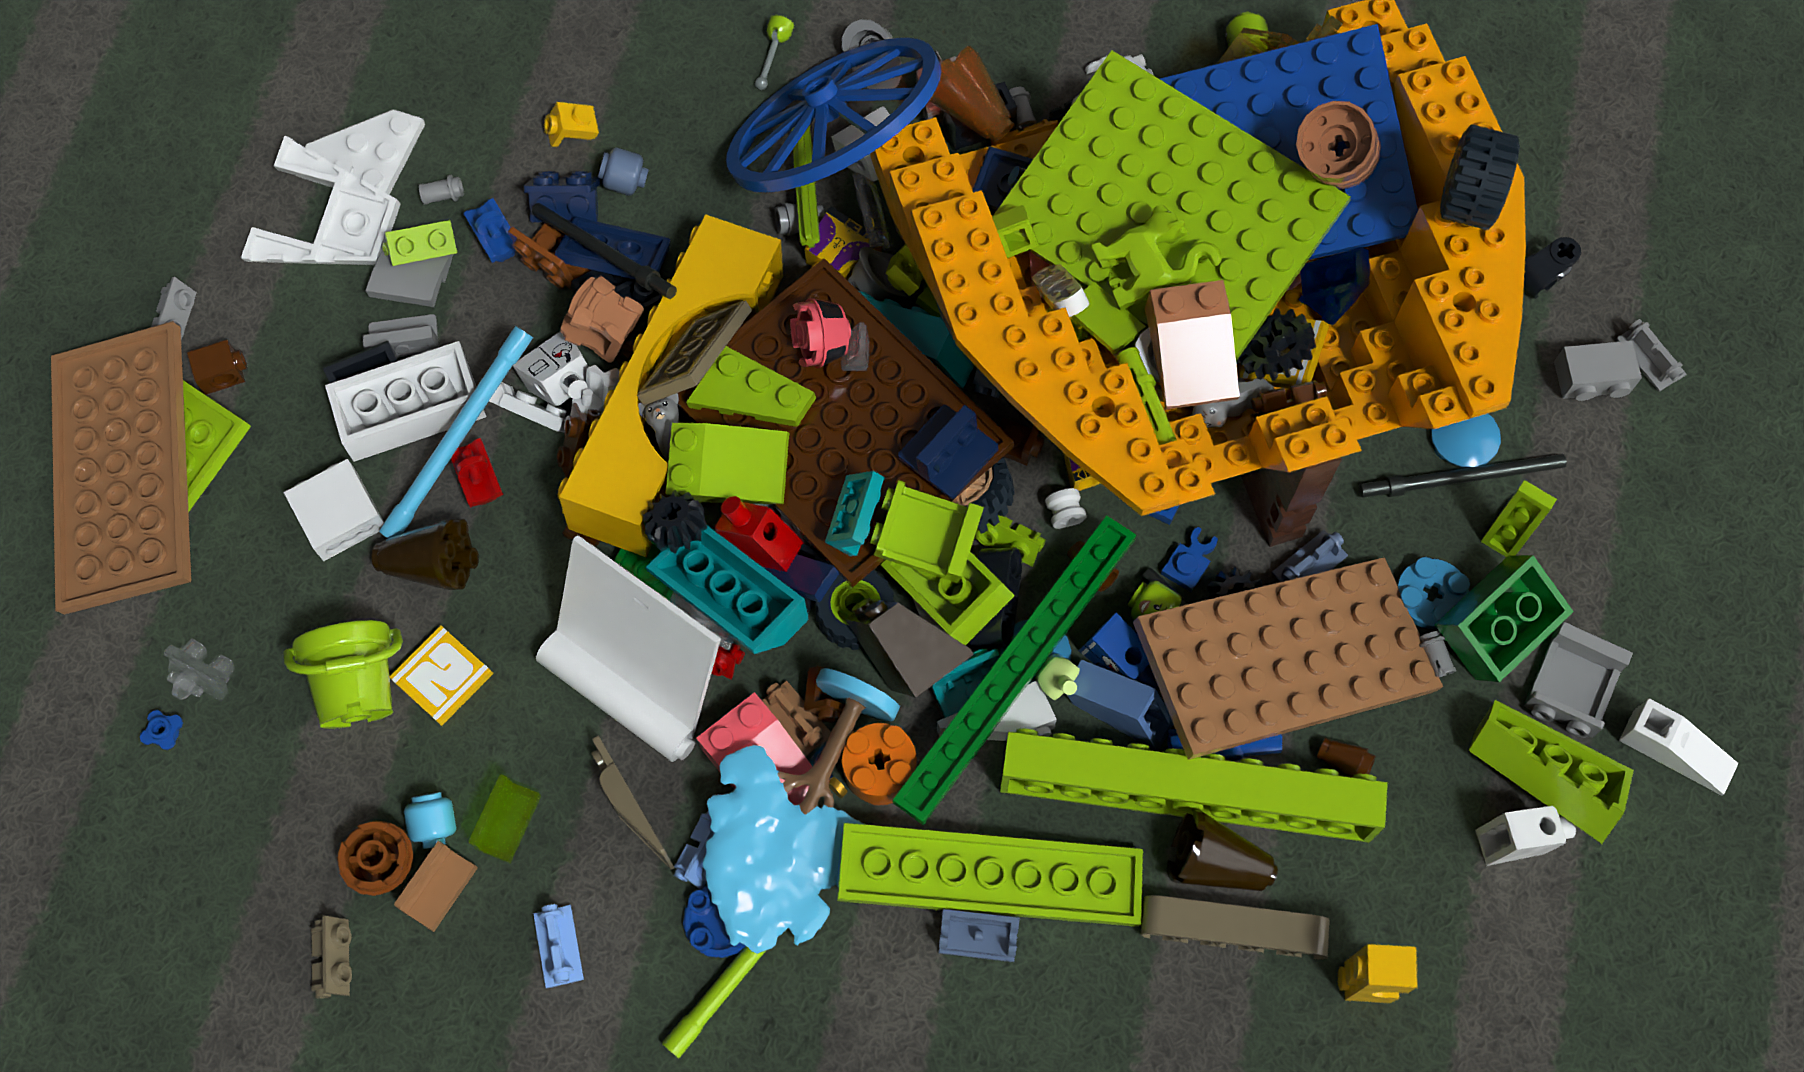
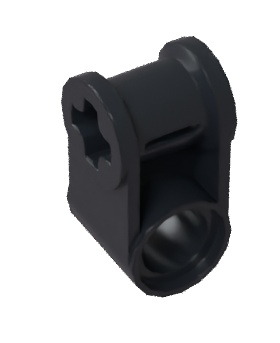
[1524,237,1581,299]

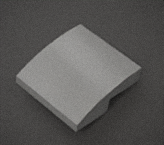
[366,251,453,307]

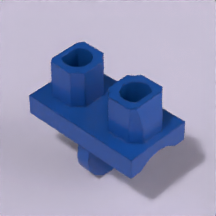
[464,198,516,263]

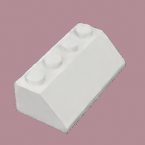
[325,341,487,462]

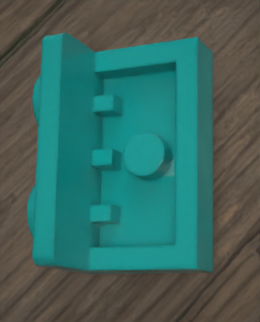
[930,649,1000,718]

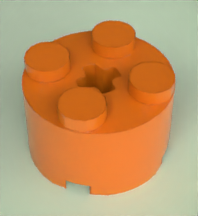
[842,723,917,805]

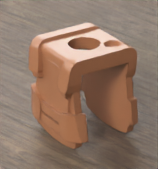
[560,276,644,363]

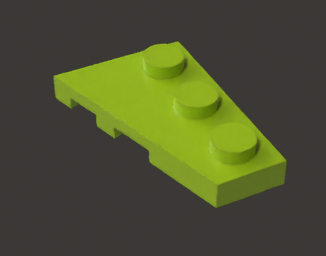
[687,346,816,427]

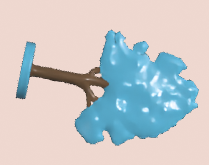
[703,668,900,954]

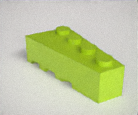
[1469,700,1634,844]

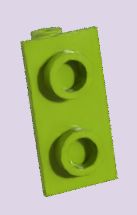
[382,220,457,266]
[974,515,1046,567]

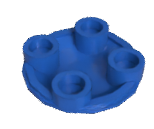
[683,886,746,958]

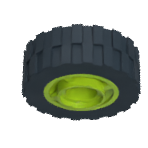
[816,570,895,650]

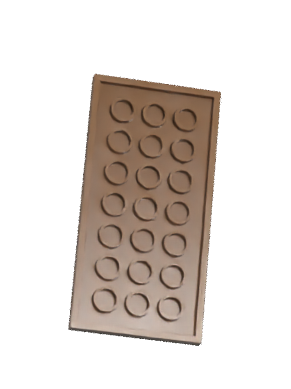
[51,321,191,615]
[1133,557,1443,760]

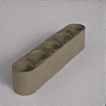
[1141,896,1330,959]

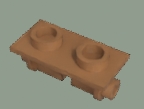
[762,681,831,757]

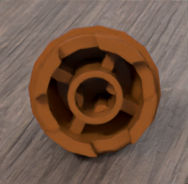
[338,821,413,896]

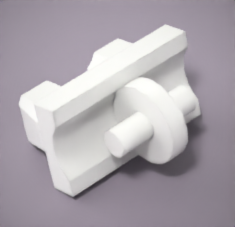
[572,365,620,414]

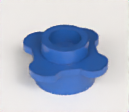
[140,710,183,750]

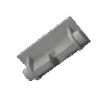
[151,277,197,339]
[1616,319,1687,392]

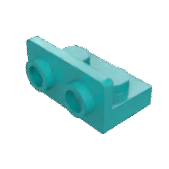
[825,471,884,556]

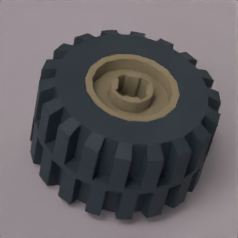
[1440,124,1520,230]

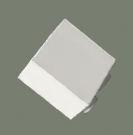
[284,459,384,561]

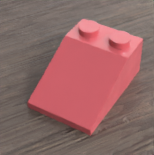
[696,692,813,805]

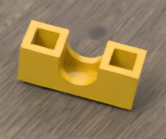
[1338,944,1417,1003]

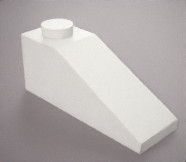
[937,680,1056,741]

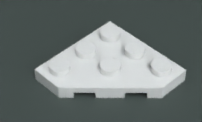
[295,110,425,194]

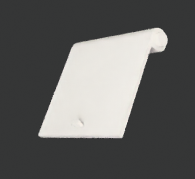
[536,535,721,762]

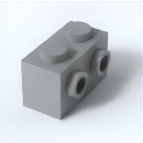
[1554,340,1642,401]

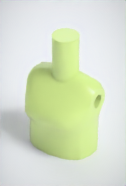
[1035,654,1080,700]

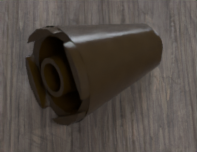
[1167,809,1278,891]

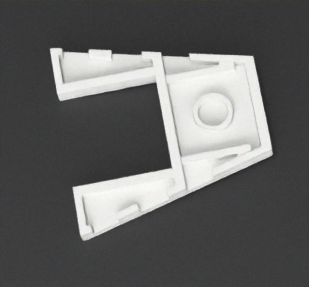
[241,136,401,265]

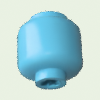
[404,792,456,849]

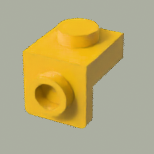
[544,102,599,147]

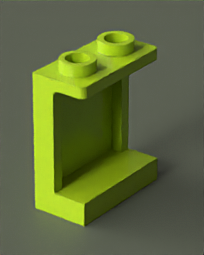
[870,480,984,583]

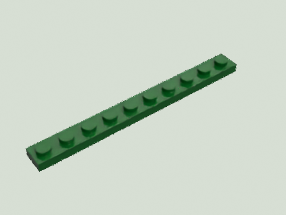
[893,515,1136,825]

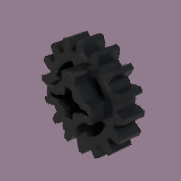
[1238,308,1316,381]

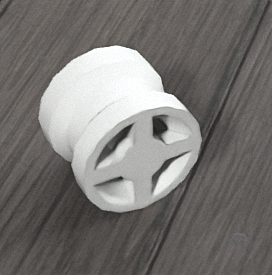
[1045,488,1087,529]

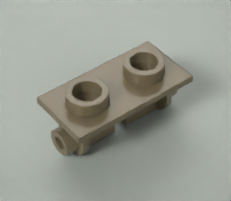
[311,916,352,999]

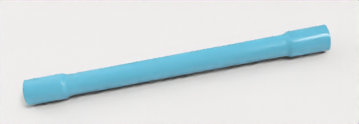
[379,326,533,538]

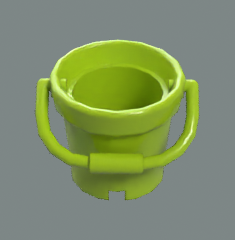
[283,620,403,729]

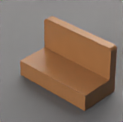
[394,841,478,932]

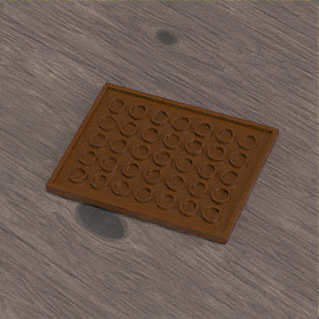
[678,258,1014,588]

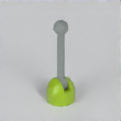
[755,15,794,90]

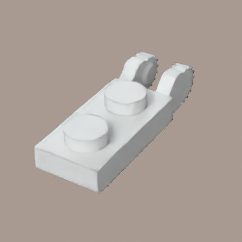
[489,382,567,432]

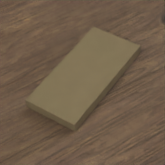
[637,300,752,405]

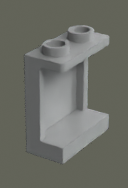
[1524,622,1633,738]

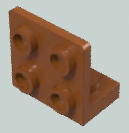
[507,223,592,291]

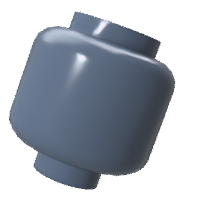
[598,148,649,195]

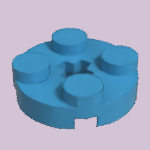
[1397,557,1470,629]

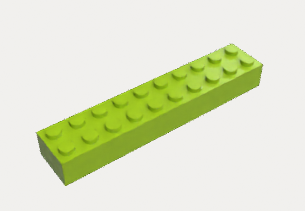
[1000,728,1388,843]

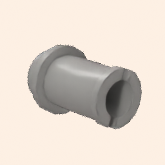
[1009,87,1037,131]
[419,175,464,205]
[1419,630,1456,678]

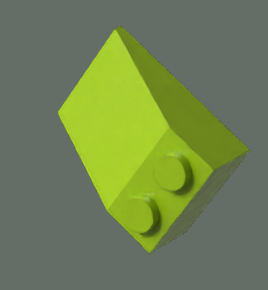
[666,423,789,504]
[881,552,1015,646]

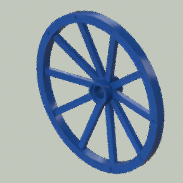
[726,38,941,193]

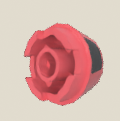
[790,297,851,369]

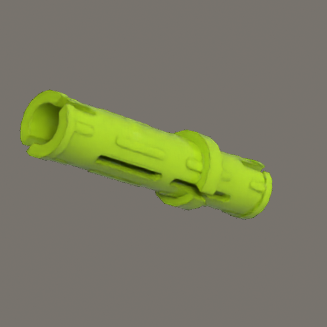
[1116,347,1177,445]

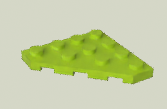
[183,380,251,513]

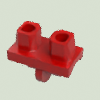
[451,438,503,508]

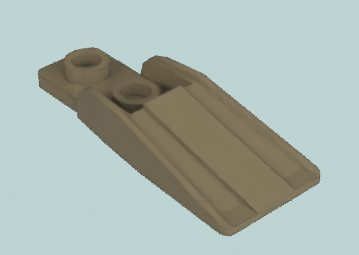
[591,736,674,870]

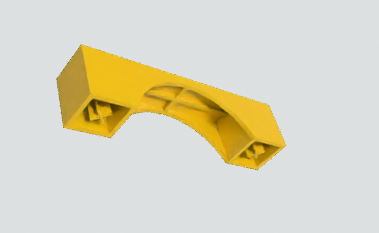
[558,214,783,558]

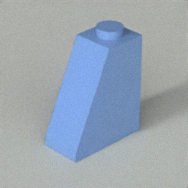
[1067,660,1174,752]

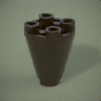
[372,519,479,590]

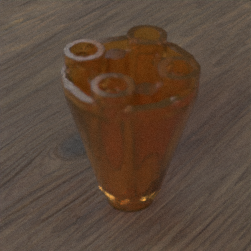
[929,45,1014,143]

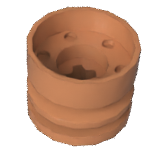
[1296,101,1381,189]

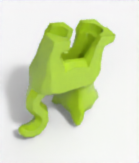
[1092,205,1222,310]

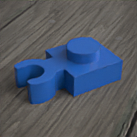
[1161,527,1218,592]

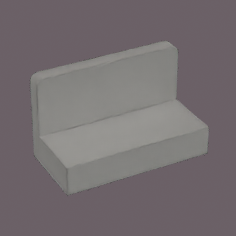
[363,314,439,357]

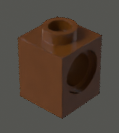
[187,340,248,395]

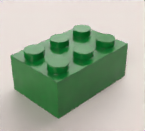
[1435,555,1574,682]

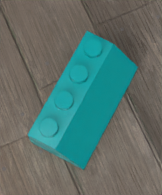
[646,525,809,654]

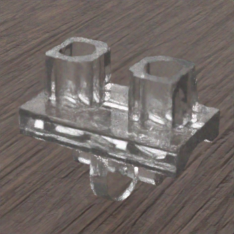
[164,638,235,701]

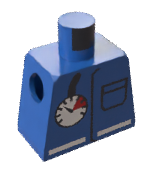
[1079,613,1158,688]

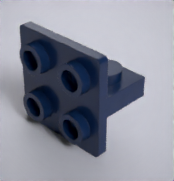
[524,171,600,222]
[898,405,999,499]

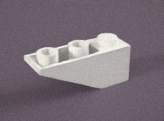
[1619,698,1738,796]

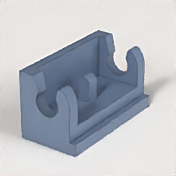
[939,909,1019,962]

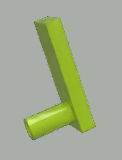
[1481,480,1557,557]

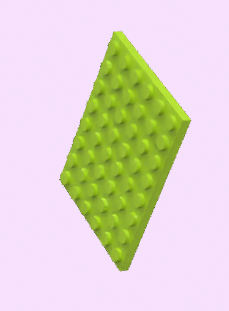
[993,50,1351,361]

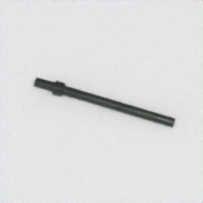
[532,203,677,299]
[1359,454,1567,498]

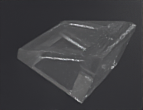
[841,323,870,371]

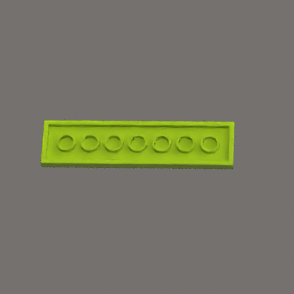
[837,823,1143,927]

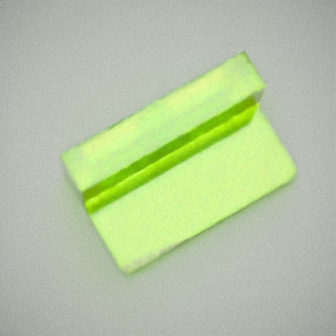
[469,774,541,864]

